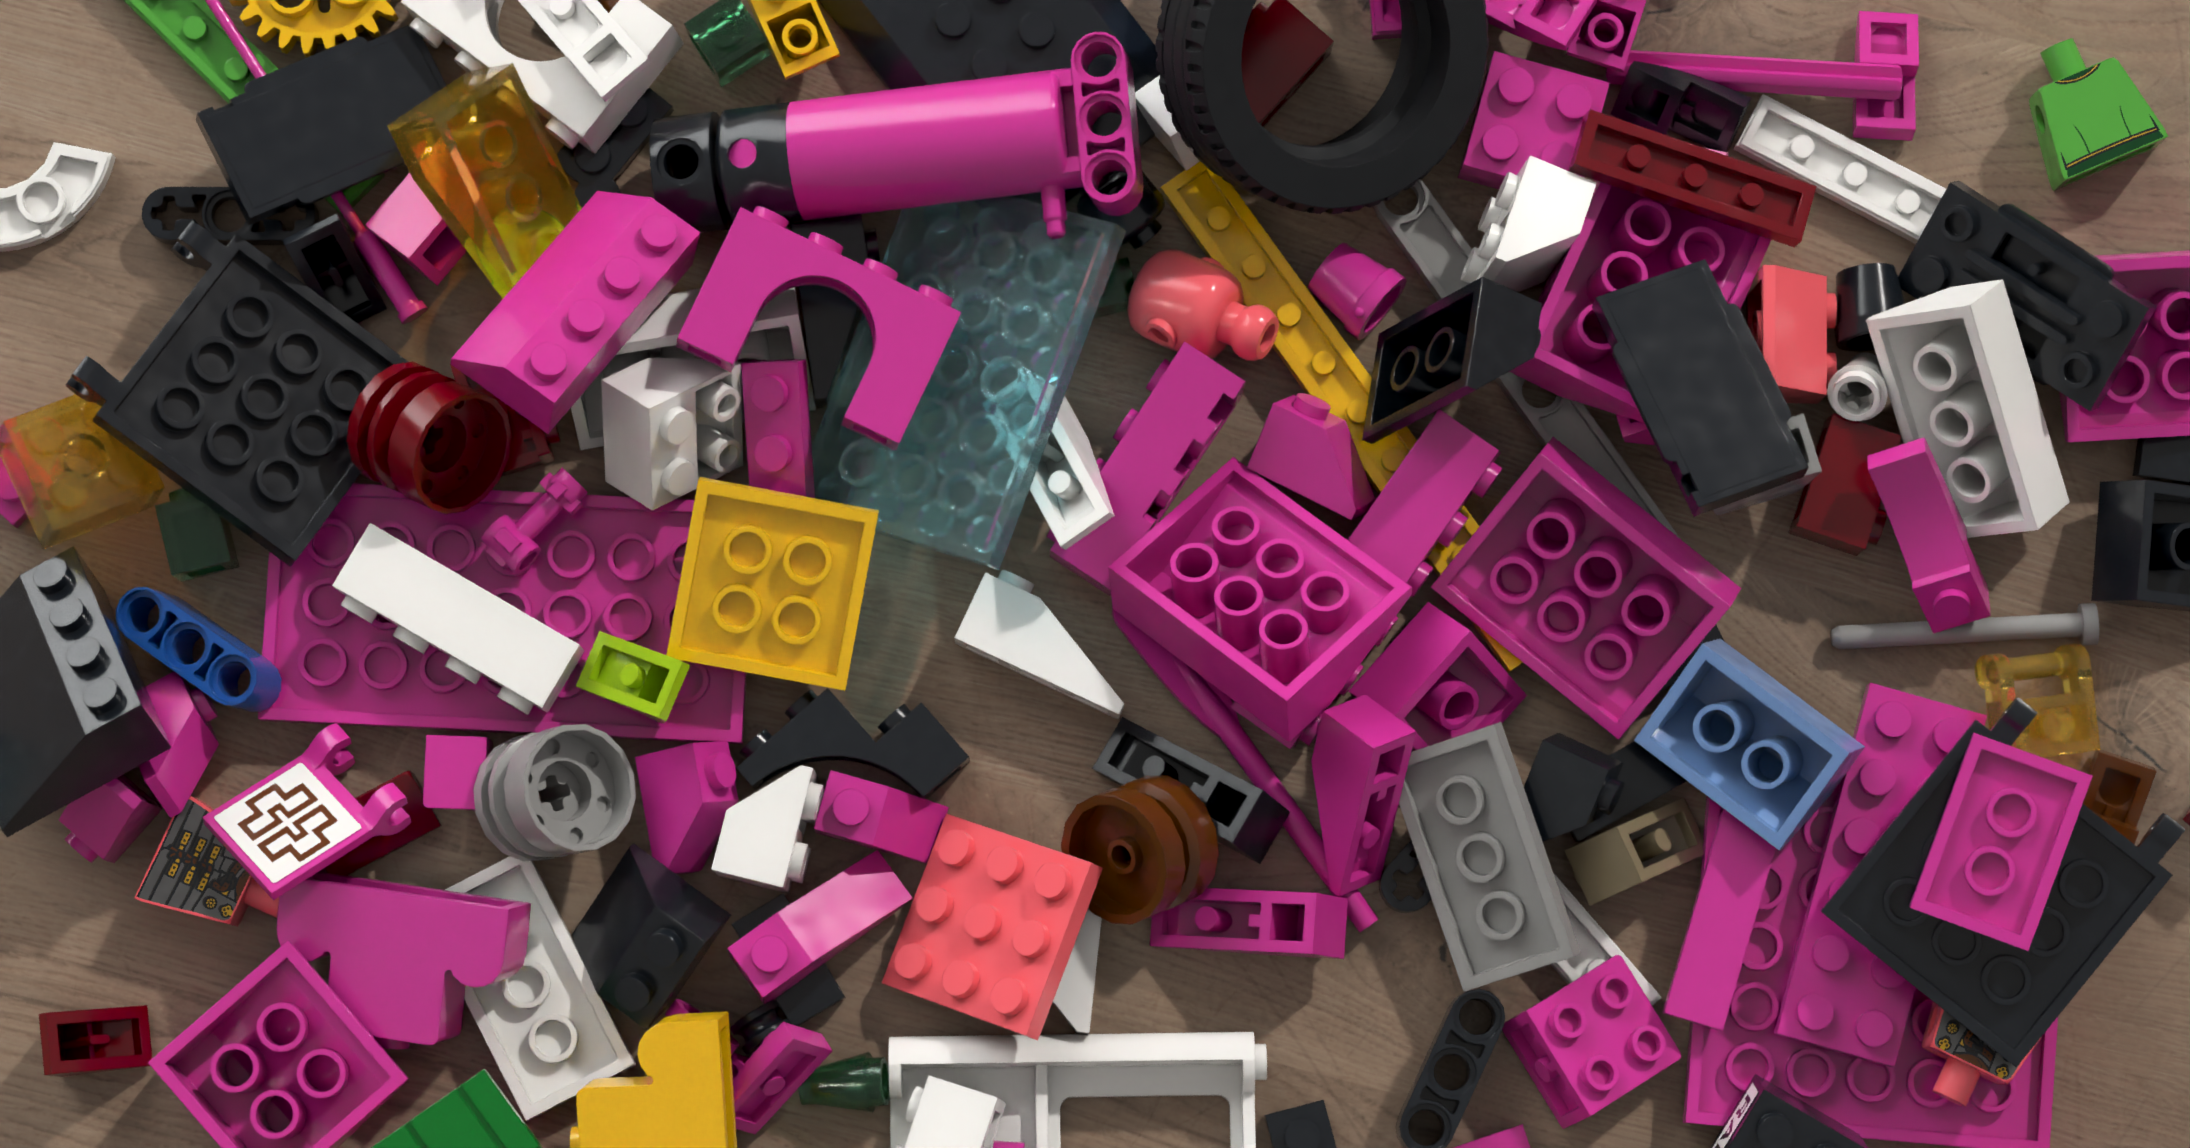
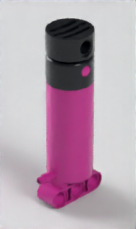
[649,31,1144,239]

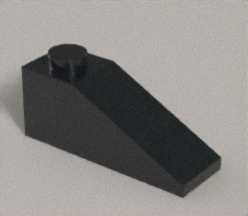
[790,214,881,409]
[1092,717,1290,864]

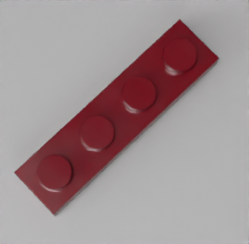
[1569,109,1817,248]

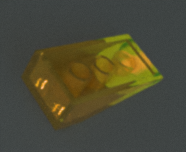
[387,63,582,299]

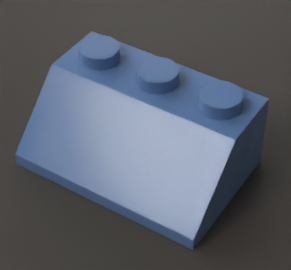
[1634,639,1865,850]

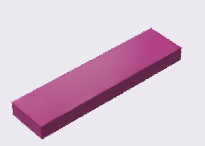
[1662,808,1776,1031]

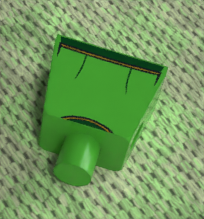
[2029,38,2168,191]

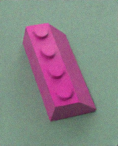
[450,191,700,434]

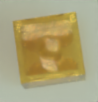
[0,394,165,550]

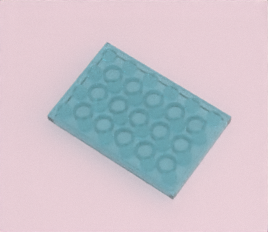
[812,196,1126,570]

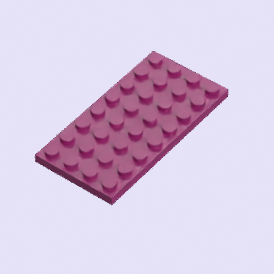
[258,483,747,745]

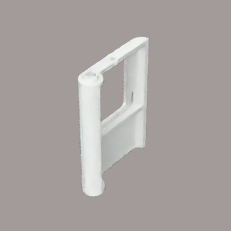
[889,1032,1267,1148]

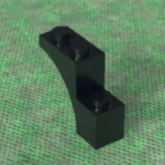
[736,688,970,800]

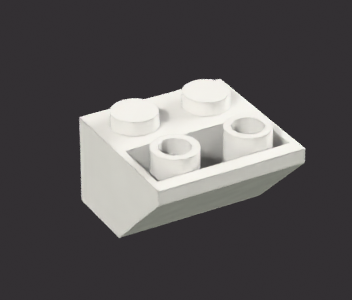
[1461,156,1597,292]
[601,358,743,511]
[711,765,825,894]

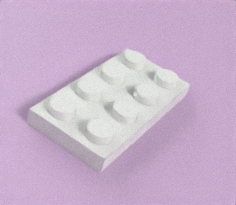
[445,856,636,1121]

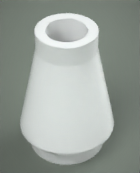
[1827,353,1888,421]

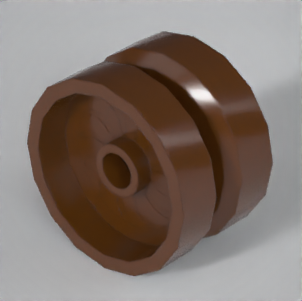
[1061,775,1219,925]

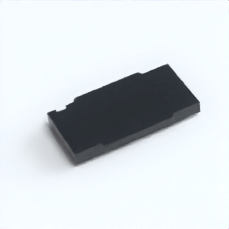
[196,24,467,226]
[1898,181,2157,411]
[1592,259,1809,517]

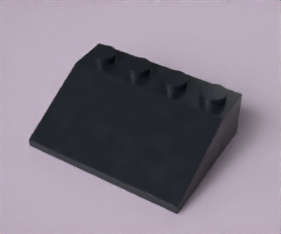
[0,546,172,837]

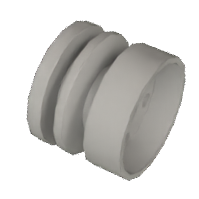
[473,724,636,862]

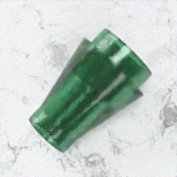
[798,1052,890,1113]

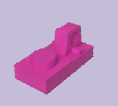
[731,1022,832,1135]

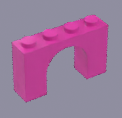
[676,206,961,451]

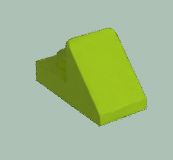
[576,631,690,724]

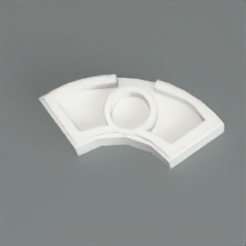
[0,142,116,252]

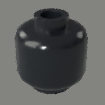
[1077,171,1165,249]

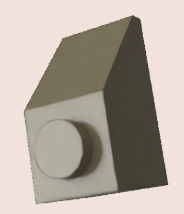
[1565,798,1703,906]

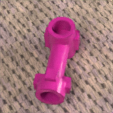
[481,467,588,574]

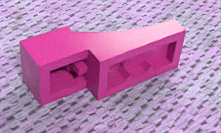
[1867,437,1991,634]

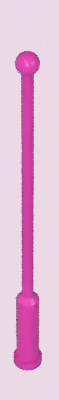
[205,0,428,324]

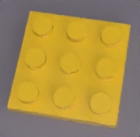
[666,477,879,691]

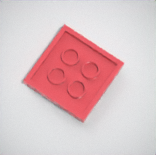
[882,813,1103,1041]

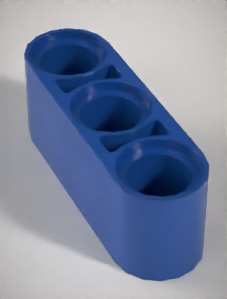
[115,587,282,712]

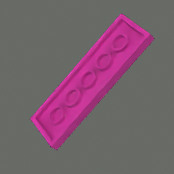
[1774,683,1987,1067]

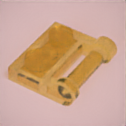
[1975,643,2101,758]

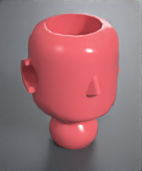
[1127,249,1279,361]

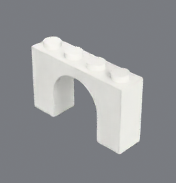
[401,0,684,154]

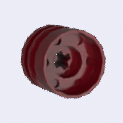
[347,362,512,514]

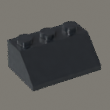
[1362,277,1542,444]

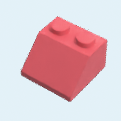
[1747,265,1837,404]

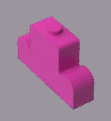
[276,872,531,1049]

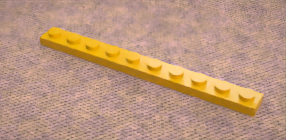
[1160,161,1523,673]

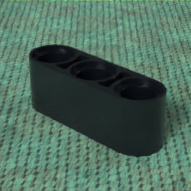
[1395,989,1505,1148]

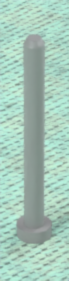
[1830,603,2099,649]

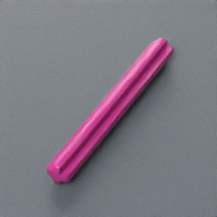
[1606,50,1903,100]

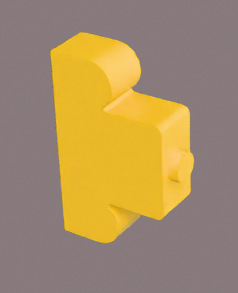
[570,1011,737,1148]

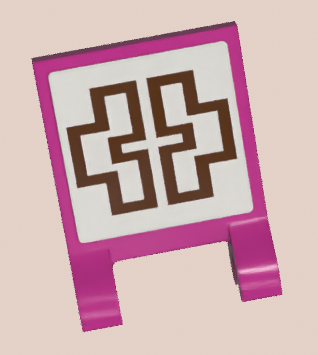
[202,723,411,900]

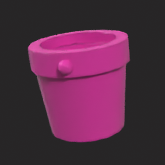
[1308,242,1407,340]

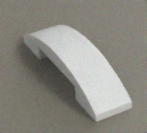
[518,0,652,102]

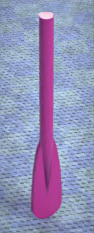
[1112,607,1379,933]

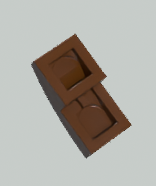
[2083,748,2157,845]

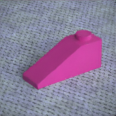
[1311,695,1416,897]
[727,850,913,1004]
[1150,888,1348,959]

